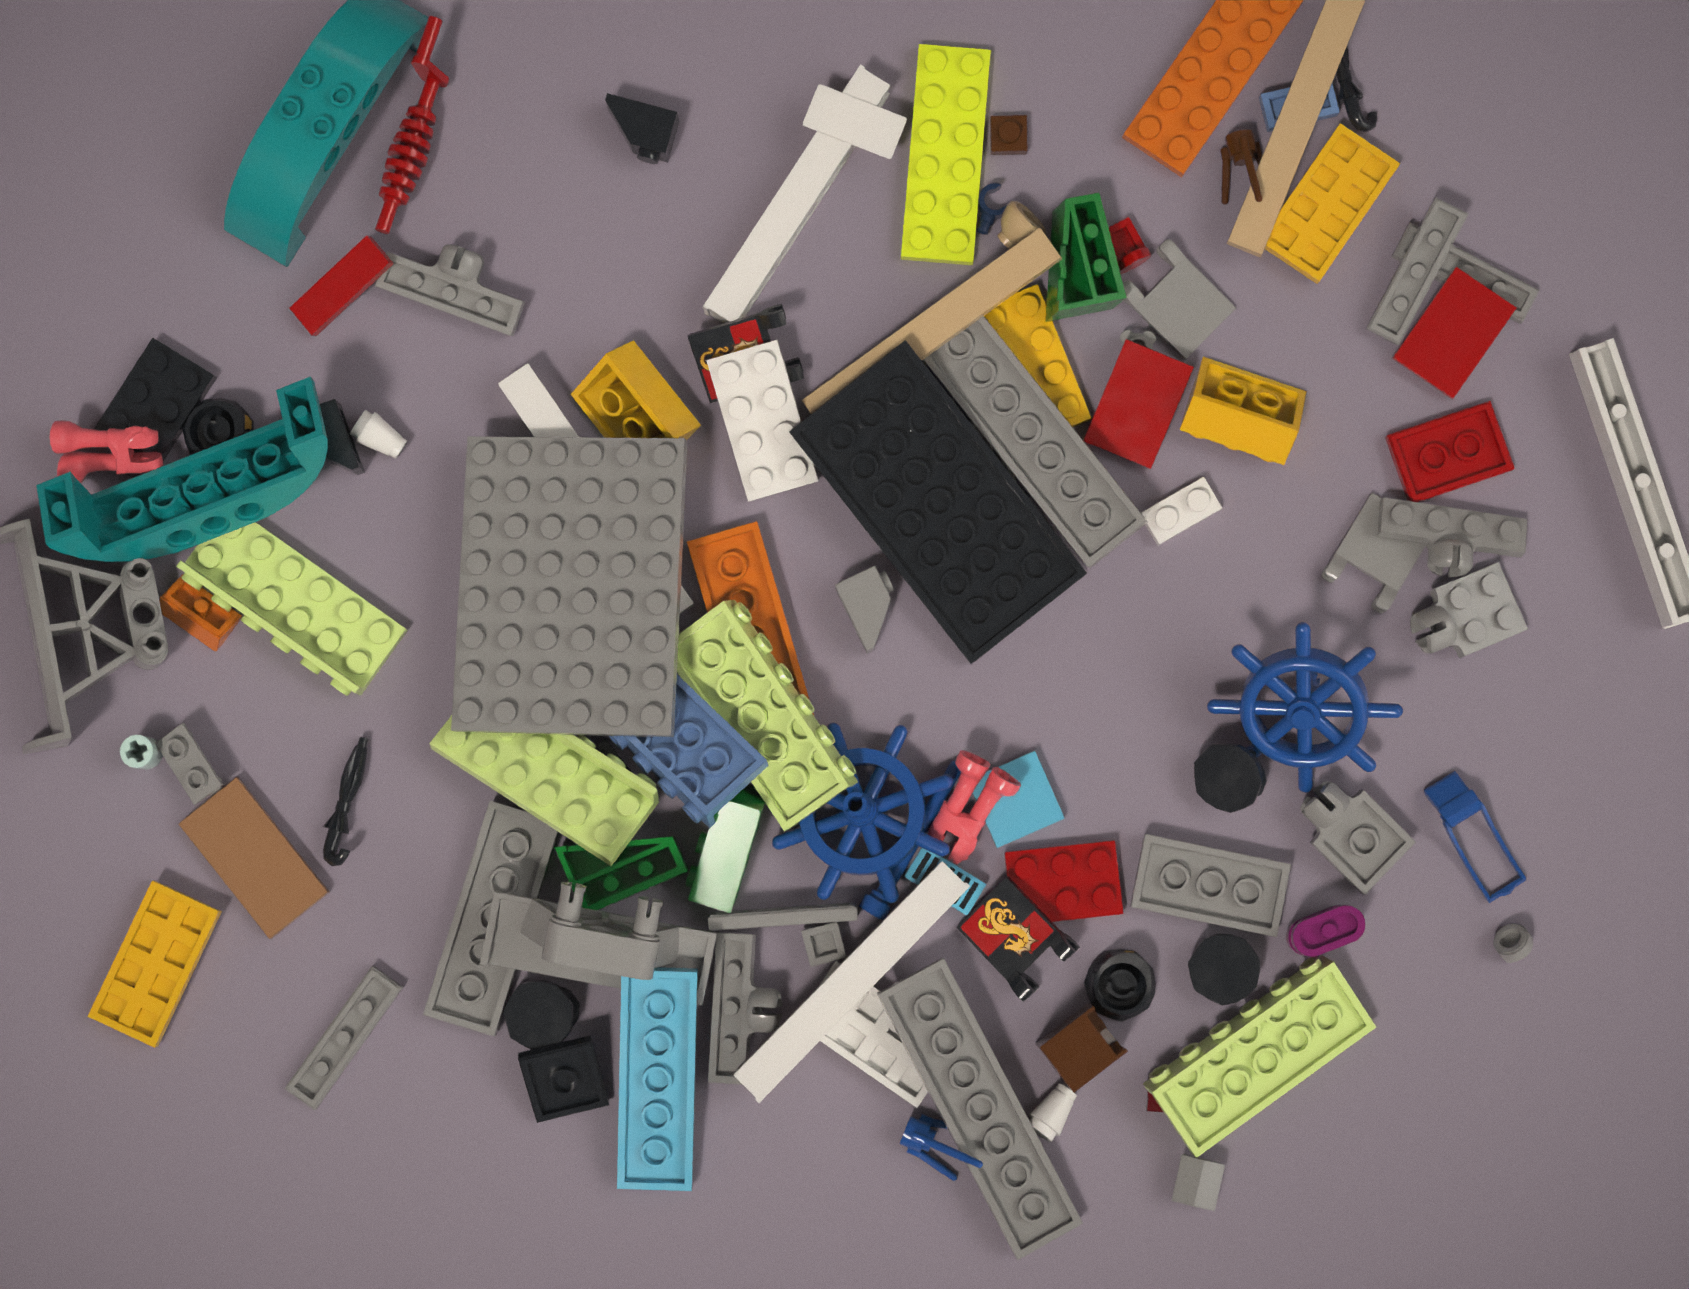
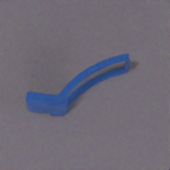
[1424,771,1526,903]

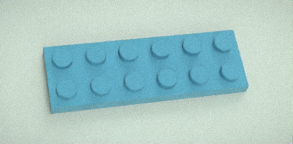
[617,967,698,1191]

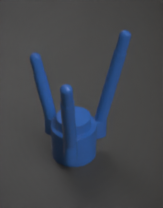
[900,1114,983,1181]

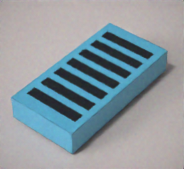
[904,848,987,916]

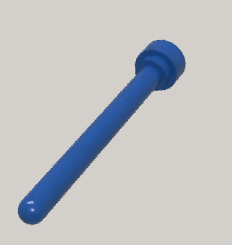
[858,760,961,921]

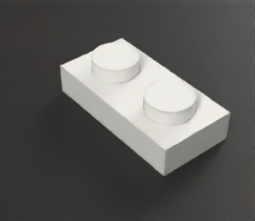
[1141,477,1222,546]

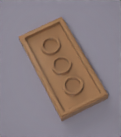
[179,777,330,939]

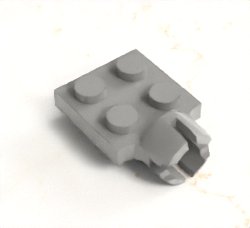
[1410,562,1528,658]
[1300,781,1416,895]

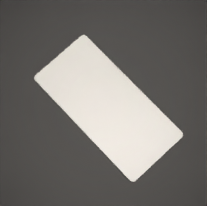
[803,84,907,159]

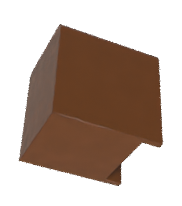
[1035,1003,1128,1093]

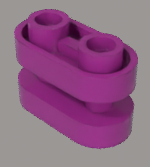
[1286,905,1366,957]

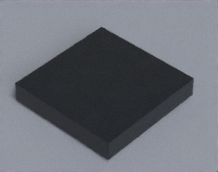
[518,1035,609,1123]

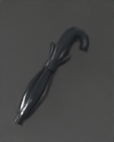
[1336,47,1377,132]
[323,737,369,866]

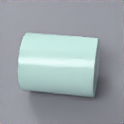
[120,735,163,770]

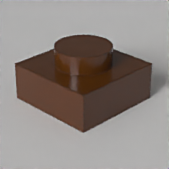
[990,115,1028,155]

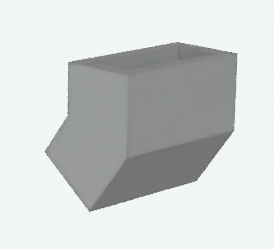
[1171,1154,1225,1211]

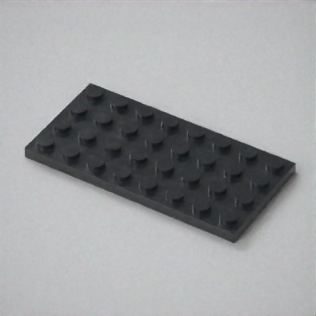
[789,340,1087,664]

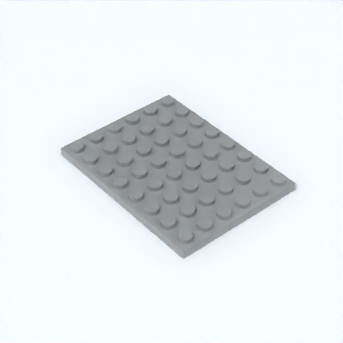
[451,436,687,737]

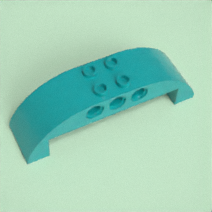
[224,0,428,267]
[36,376,328,562]

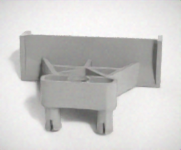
[0,519,168,754]
[480,882,717,1006]

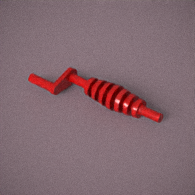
[375,16,449,234]

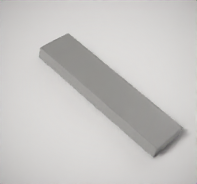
[1366,197,1468,345]
[1391,223,1539,324]
[708,902,858,931]
[284,966,404,1110]

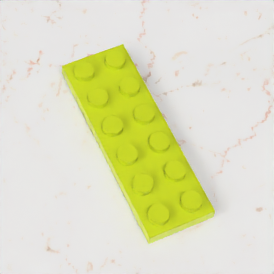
[901,44,991,266]

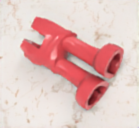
[50,420,164,484]
[927,750,1021,865]

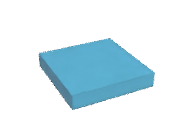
[973,751,1065,848]

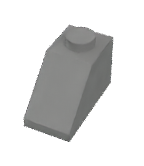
[835,566,894,654]

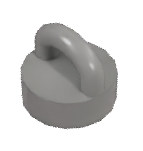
[1493,923,1533,963]

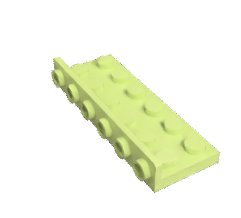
[176,522,408,696]
[677,600,858,832]
[429,715,659,866]
[1143,955,1376,1158]

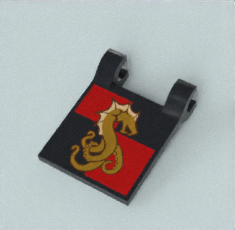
[687,304,804,403]
[956,876,1080,1002]

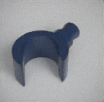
[977,183,1006,235]

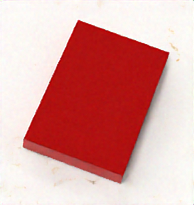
[1391,267,1517,399]
[1083,339,1194,469]
[1385,401,1515,502]

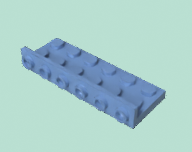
[609,675,768,828]

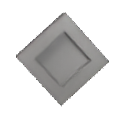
[801,922,847,967]

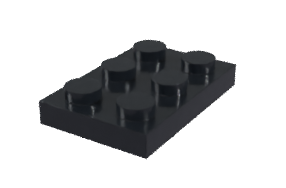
[94,338,217,462]

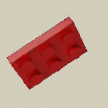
[1004,840,1124,922]

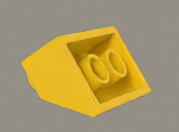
[570,340,701,440]
[1180,357,1307,465]

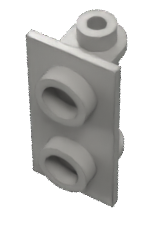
[155,723,223,805]

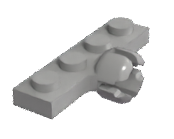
[375,244,525,336]
[1377,497,1527,577]
[708,932,782,1085]

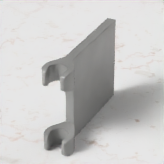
[1123,239,1236,360]
[1321,493,1426,614]

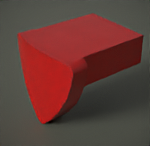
[1108,217,1152,274]

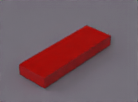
[289,235,394,336]

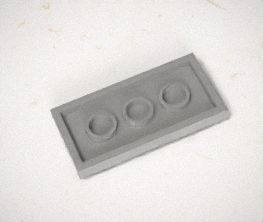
[1130,834,1291,937]

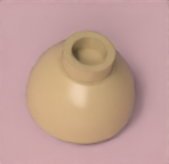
[997,201,1046,249]

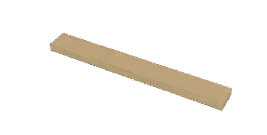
[1227,0,1365,257]
[802,228,1062,414]

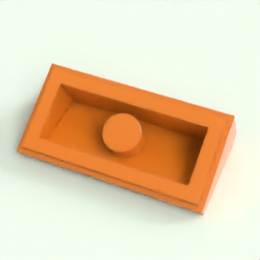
[159,574,242,651]

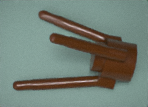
[1220,129,1263,205]

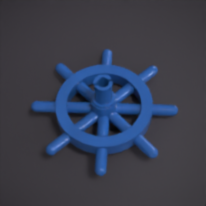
[1207,622,1403,793]
[772,723,953,903]

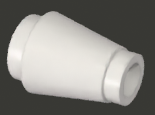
[350,410,407,459]
[1029,1084,1077,1142]

